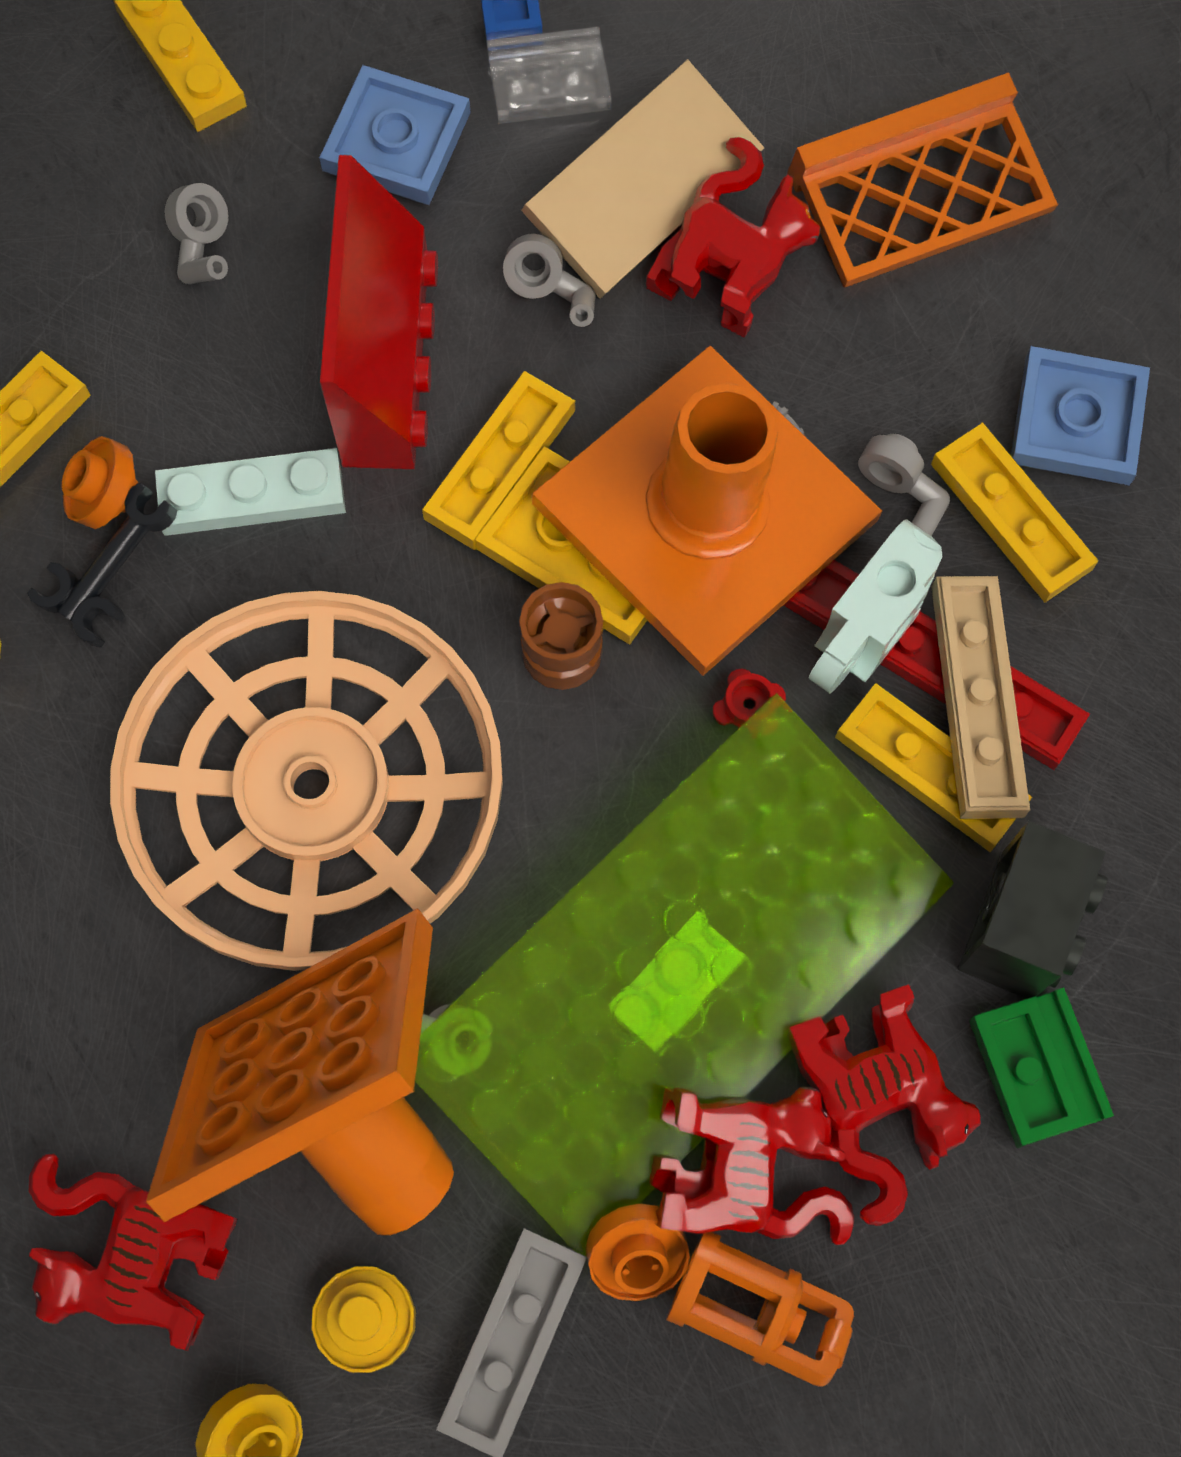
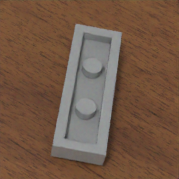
[436,1229,587,1457]

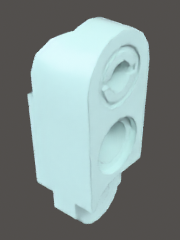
[809,519,942,694]

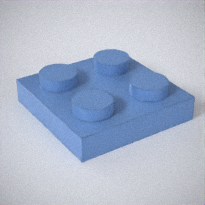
[319,65,471,205]
[1011,346,1150,485]

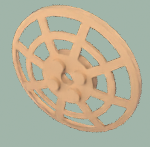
[110,591,503,971]

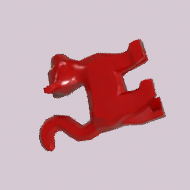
[646,137,821,337]

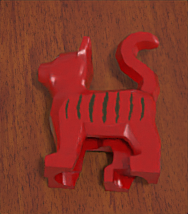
[787,984,981,1226]
[649,1087,855,1246]
[29,1154,238,1351]

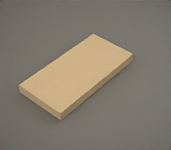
[521,59,764,299]

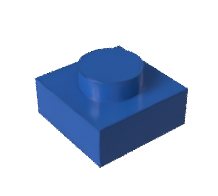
[480,0,543,47]

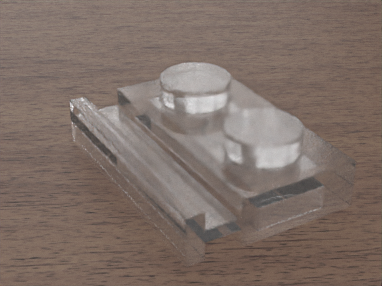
[487,27,611,124]

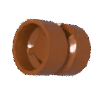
[519,582,603,690]

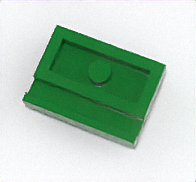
[969,987,1114,1148]

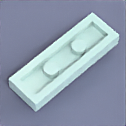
[155,448,346,536]

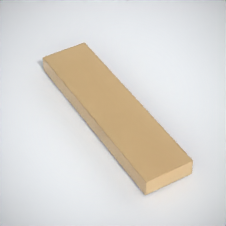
[931,576,1030,819]

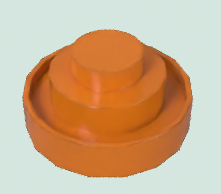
[62,436,138,529]
[585,1204,690,1301]

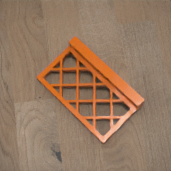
[787,72,1058,288]

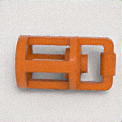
[666,1232,854,1387]

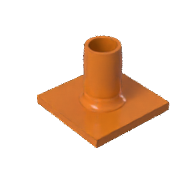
[532,346,882,676]
[146,908,454,1235]

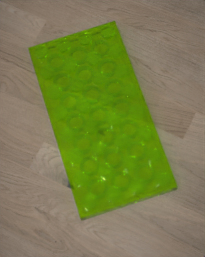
[415,693,954,1257]

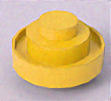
[311,1266,416,1373]
[195,1384,303,1457]

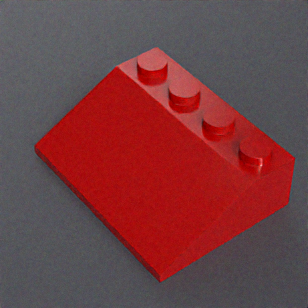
[320,155,438,469]

